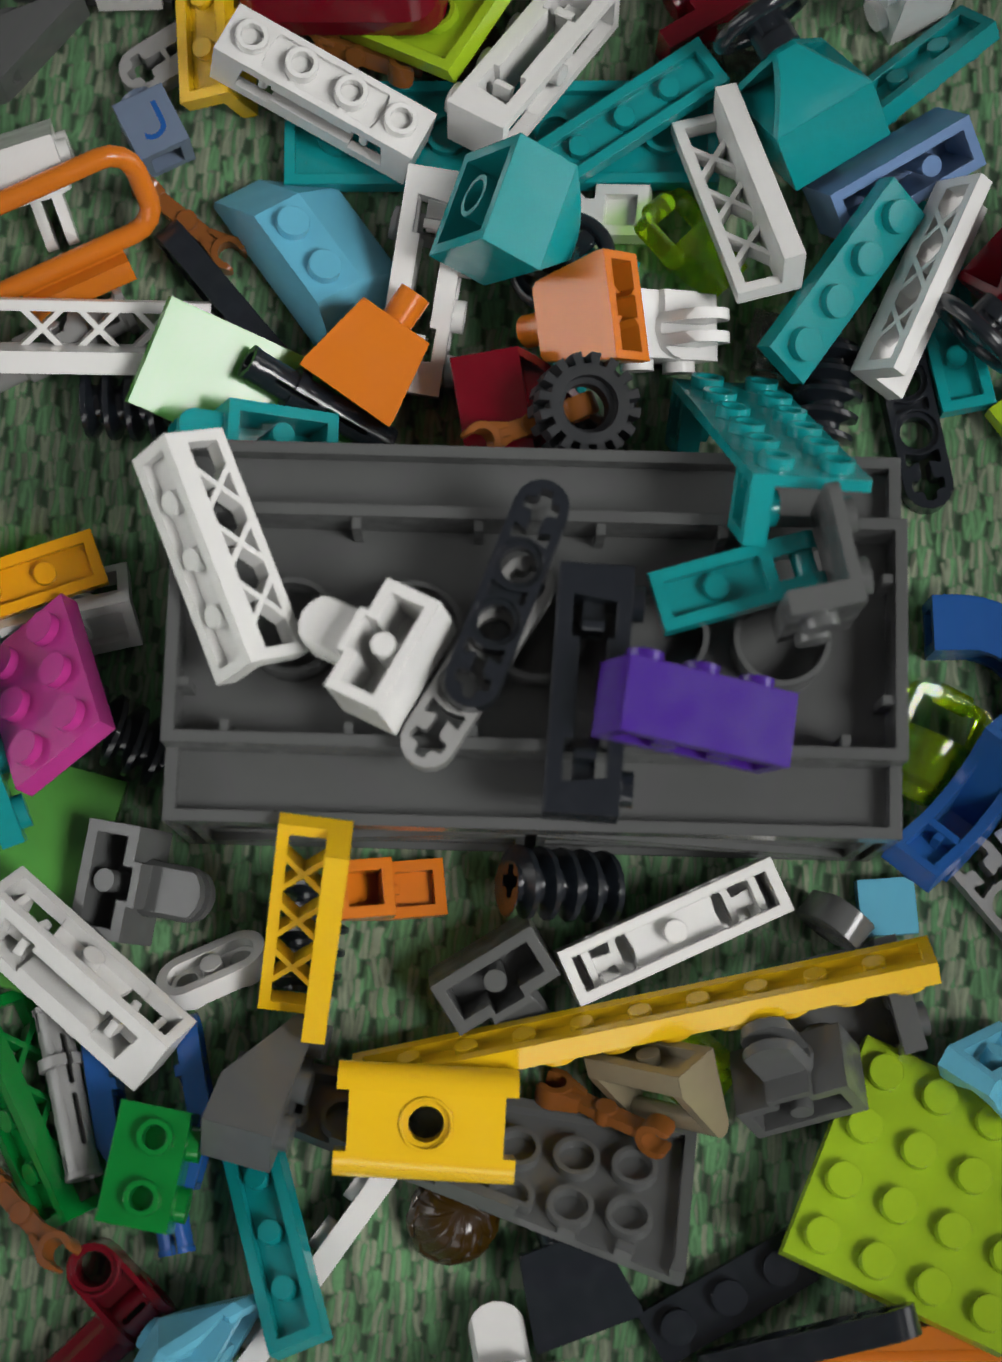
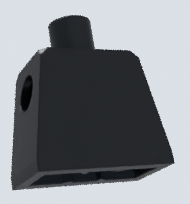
[518,1232,644,1355]

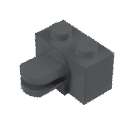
[72,818,216,946]
[428,915,561,1036]
[729,1017,869,1139]

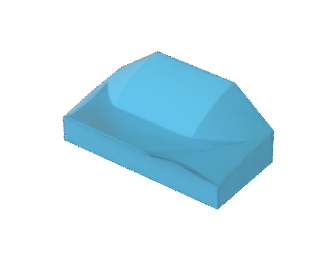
[938,1021,1002,1119]

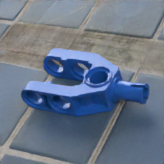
[81,1012,213,1258]

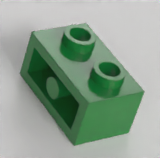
[94,1099,201,1235]

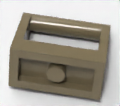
[584,1041,729,1138]

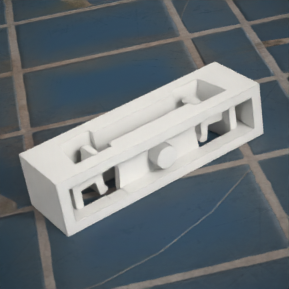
[444,0,620,151]
[209,3,437,185]
[385,163,471,400]
[553,857,794,1007]
[0,865,197,1092]

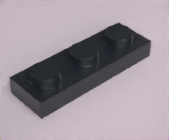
[638,1226,820,1362]

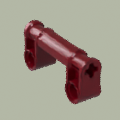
[45,1237,176,1362]

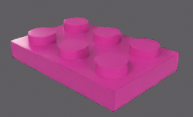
[0,593,116,796]

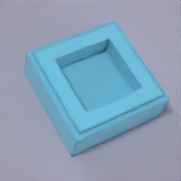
[854,877,919,938]

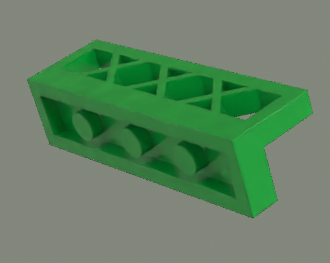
[0,991,107,1229]

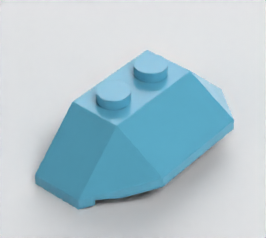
[213,179,392,346]
[133,1294,259,1362]

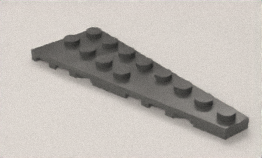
[238,1051,697,1286]

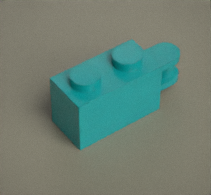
[167,397,339,443]

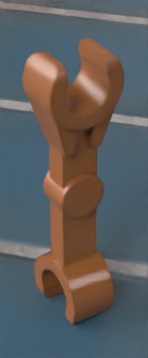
[308,35,423,89]
[129,175,248,275]
[460,391,599,447]
[534,1068,675,1160]
[0,1167,82,1275]

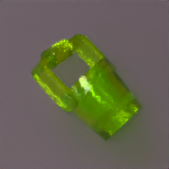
[634,187,749,298]
[902,680,993,808]

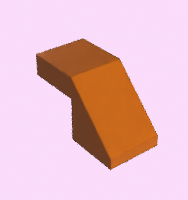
[341,857,448,921]

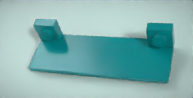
[665,372,873,547]

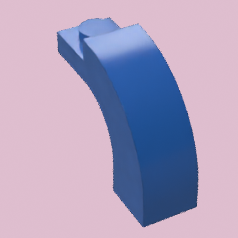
[922,594,1002,679]
[881,714,1002,893]

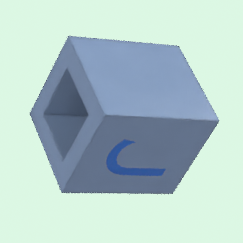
[112,83,196,178]

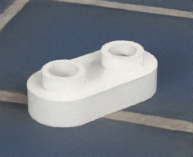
[156,930,265,1011]

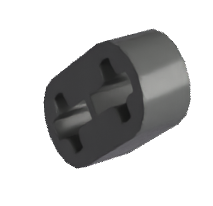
[795,889,875,950]

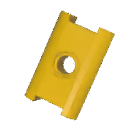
[332,1059,520,1185]

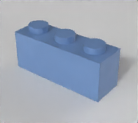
[802,107,986,239]

